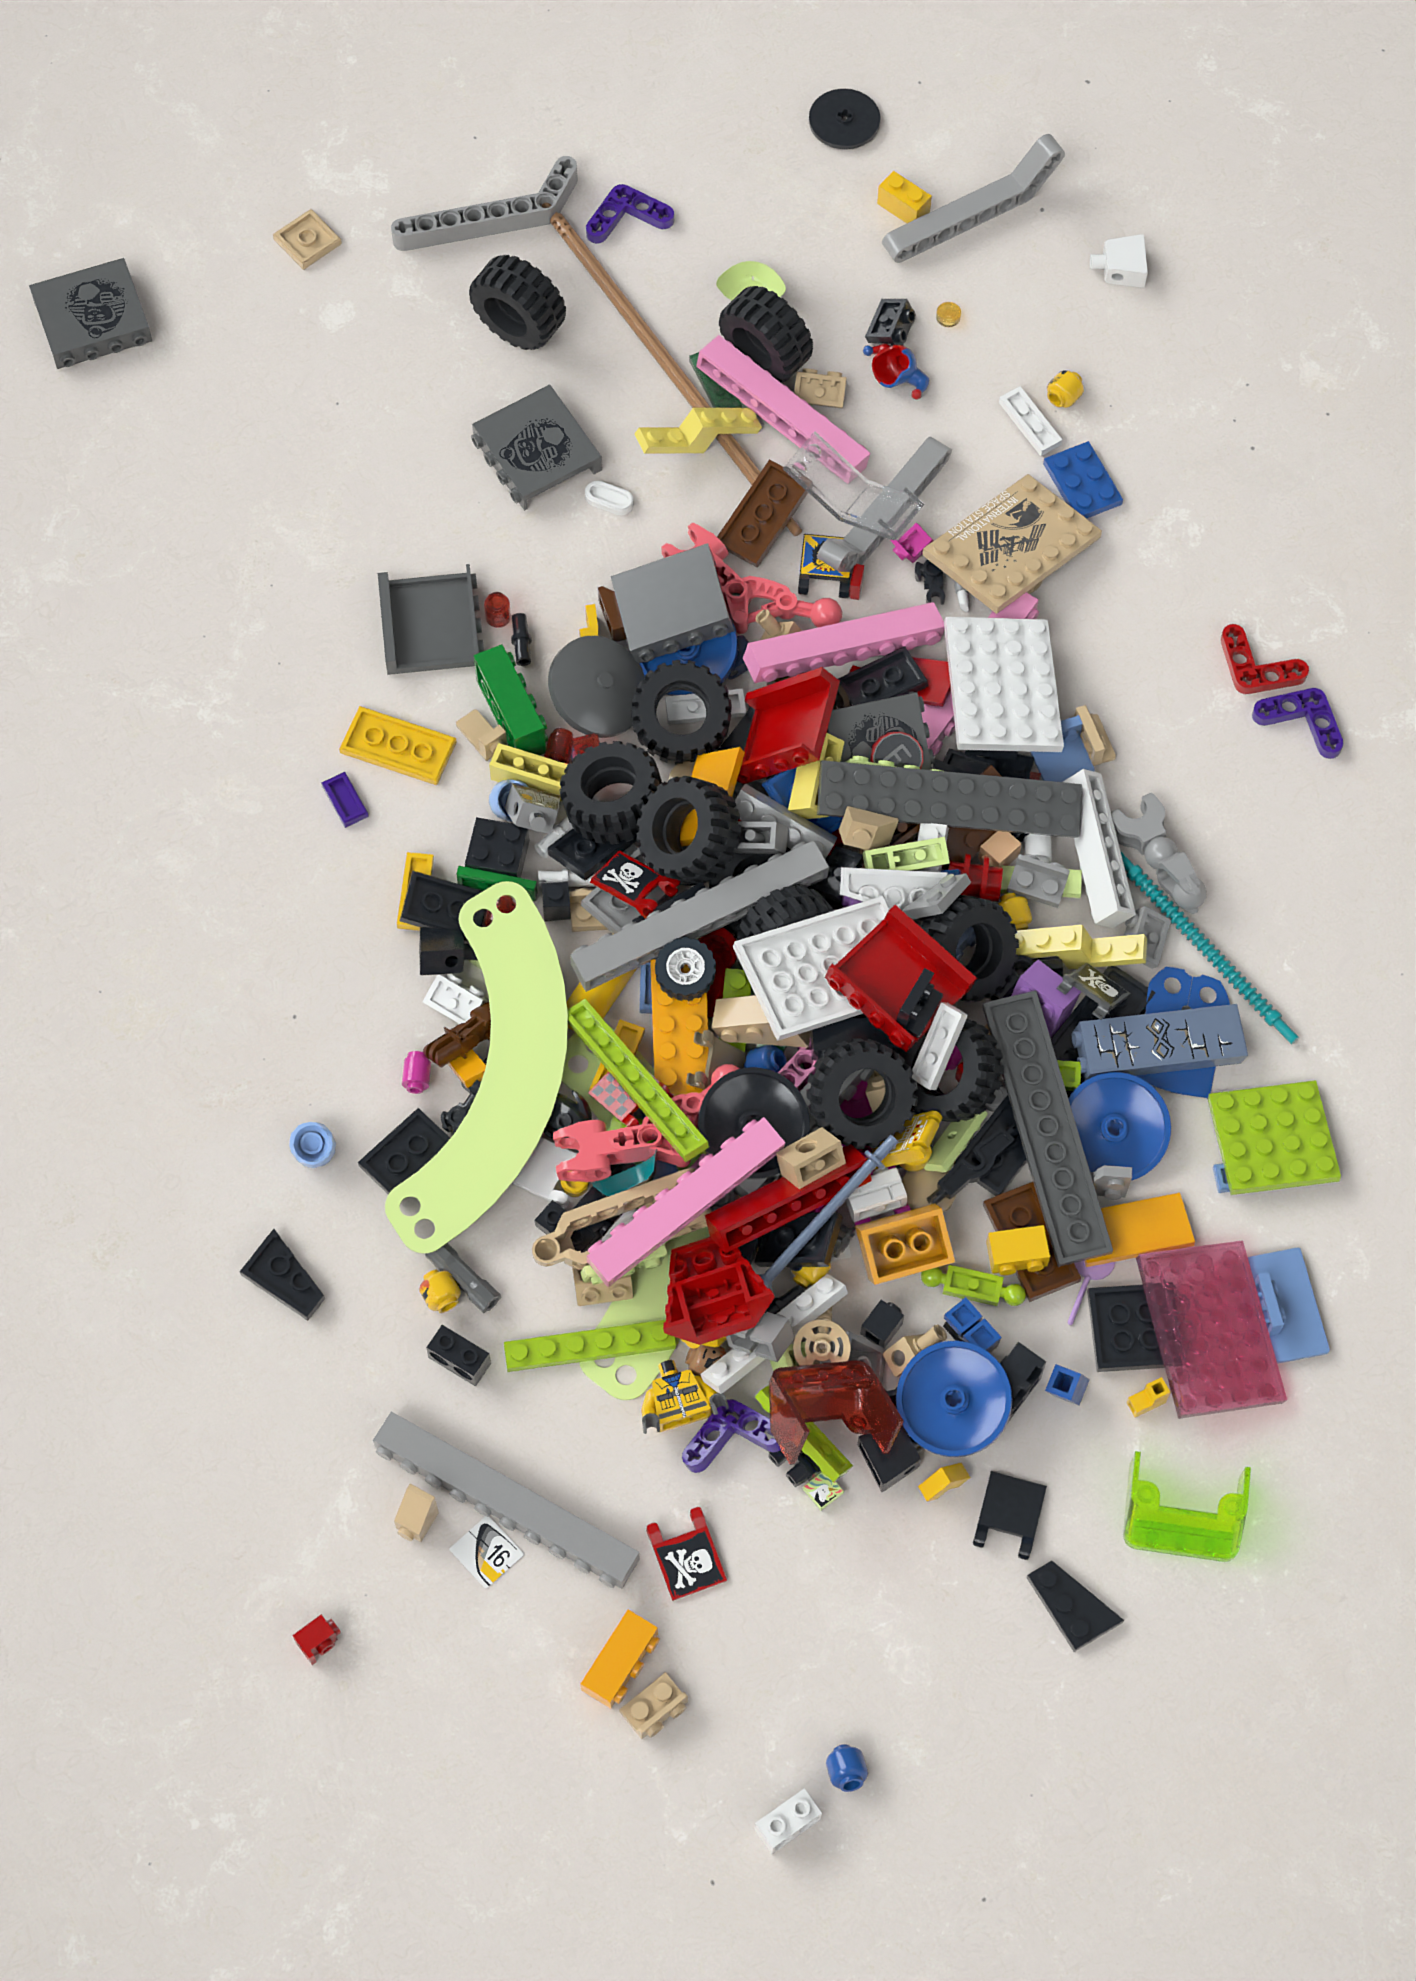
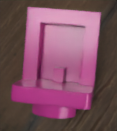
[890,522,934,563]

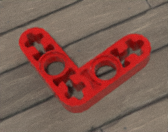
[1220,624,1309,694]

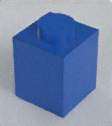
[1045,1364,1090,1406]

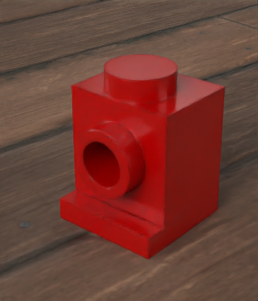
[292,1614,341,1665]

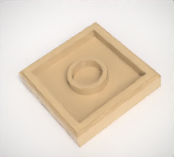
[273,209,342,270]

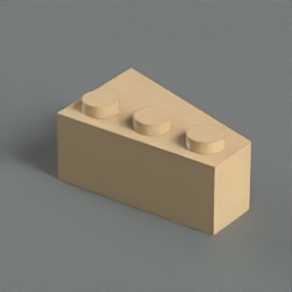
[712,995,810,1048]

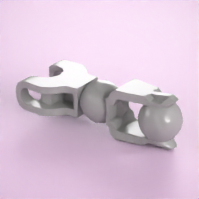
[1111,793,1207,914]

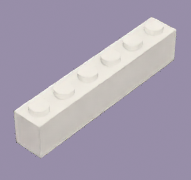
[1063,769,1136,928]

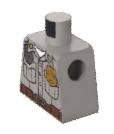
[504,783,560,834]

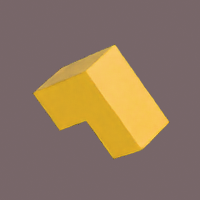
[1126,1377,1171,1418]
[918,1462,971,1502]

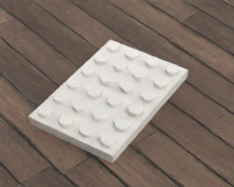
[944,617,1064,752]
[733,896,889,1041]

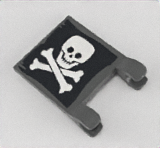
[1056,963,1131,1020]

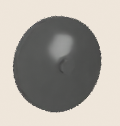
[548,636,645,738]

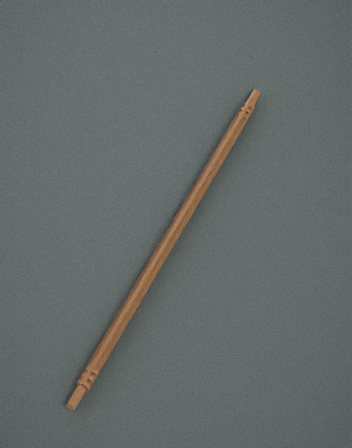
[542,203,802,536]

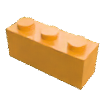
[580,1609,660,1709]

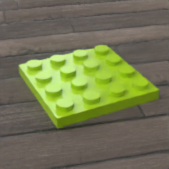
[1207,1080,1341,1195]

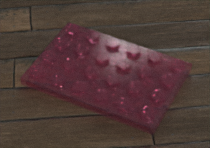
[1136,1240,1287,1419]

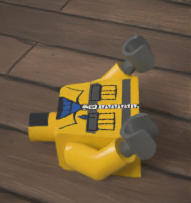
[641,1360,729,1434]

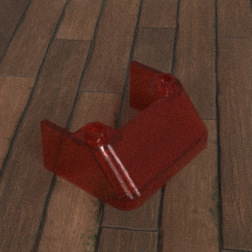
[769,1360,904,1465]

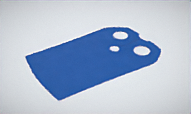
[1136,967,1230,1098]

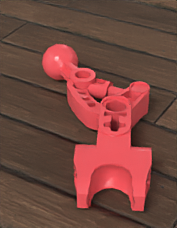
[661,523,842,634]
[553,1064,740,1182]

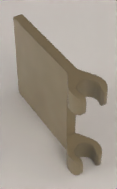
[686,1030,747,1090]

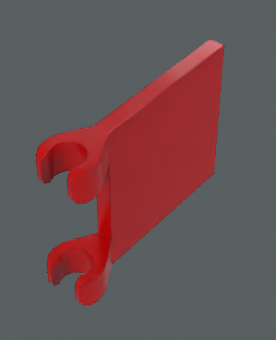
[912,657,951,707]

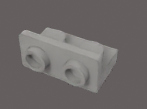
[1007,854,1070,908]
[1124,906,1171,969]

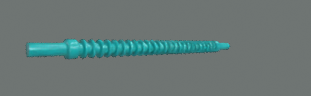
[1120,851,1299,1045]

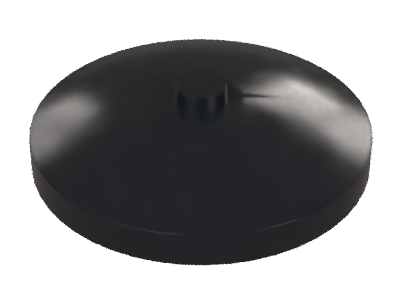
[697,1067,810,1180]

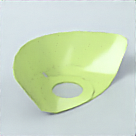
[716,261,786,300]

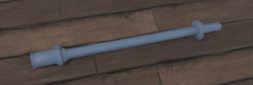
[759,1134,899,1290]

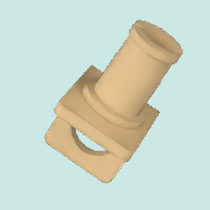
[755,609,802,640]
[883,1324,947,1377]

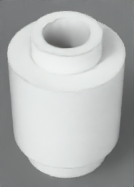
[1025,834,1052,864]

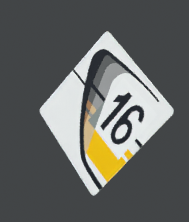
[449,1516,524,1589]

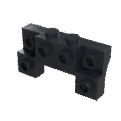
[534,1163,636,1253]

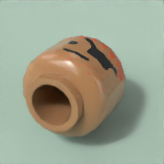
[685,1345,726,1376]

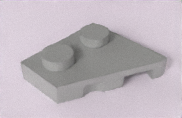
[902,873,971,919]
[1090,1165,1132,1200]

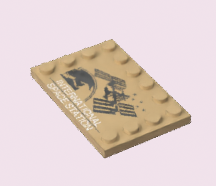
[923,474,1102,614]

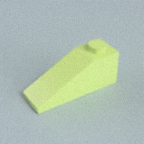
[863,837,950,871]

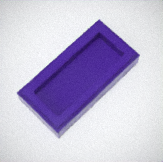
[321,772,369,828]

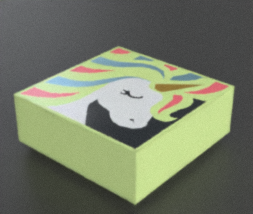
[803,1472,844,1511]

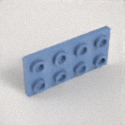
[1246,1248,1330,1364]

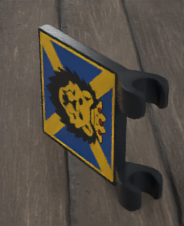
[798,534,851,598]

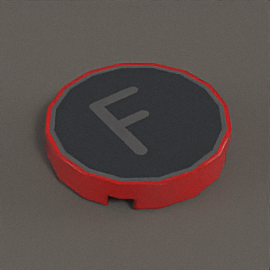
[870,731,923,769]

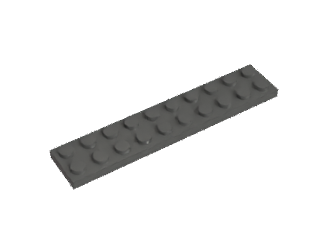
[817,760,1082,838]
[982,990,1113,1267]

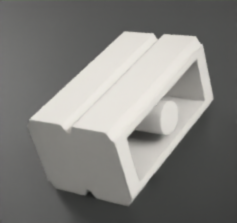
[845,1167,907,1222]

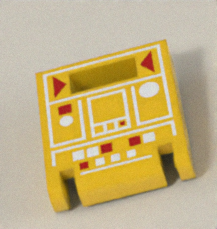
[867,1111,942,1170]

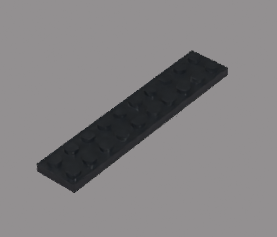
[953,966,1156,1196]

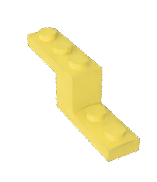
[634,408,762,454]
[1015,925,1147,970]

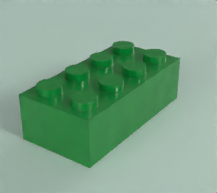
[473,644,548,756]

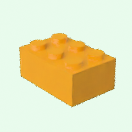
[855,1203,955,1285]

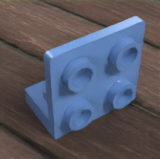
[1030,715,1095,782]

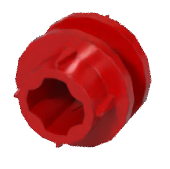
[948,853,1003,902]

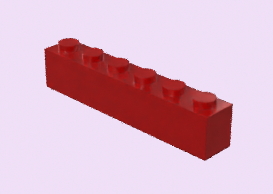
[704,1144,872,1254]

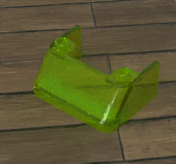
[1123,1451,1251,1562]

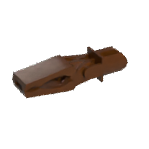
[423,1002,491,1068]

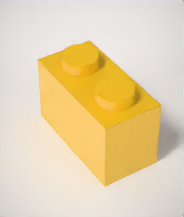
[877,171,932,223]
[986,1225,1050,1276]

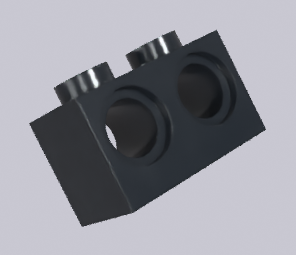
[426,1324,491,1387]

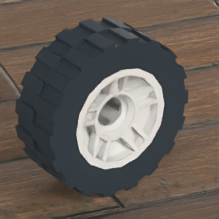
[655,937,716,1001]

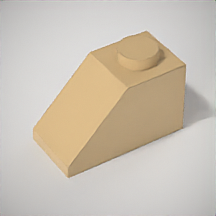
[839,806,899,850]
[394,1484,439,1542]

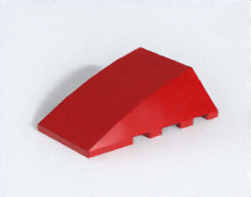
[663,1237,775,1345]

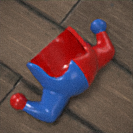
[863,344,929,400]

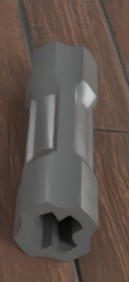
[425,1243,501,1314]

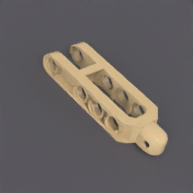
[532,1168,712,1271]

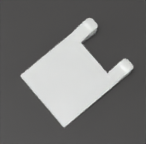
[512,1137,577,1209]

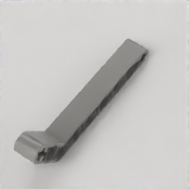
[882,134,1065,263]
[391,156,578,251]
[817,437,952,572]

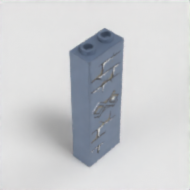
[1072,1004,1248,1081]

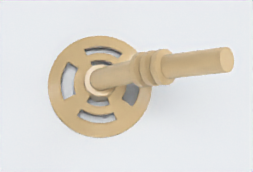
[793,1306,851,1376]

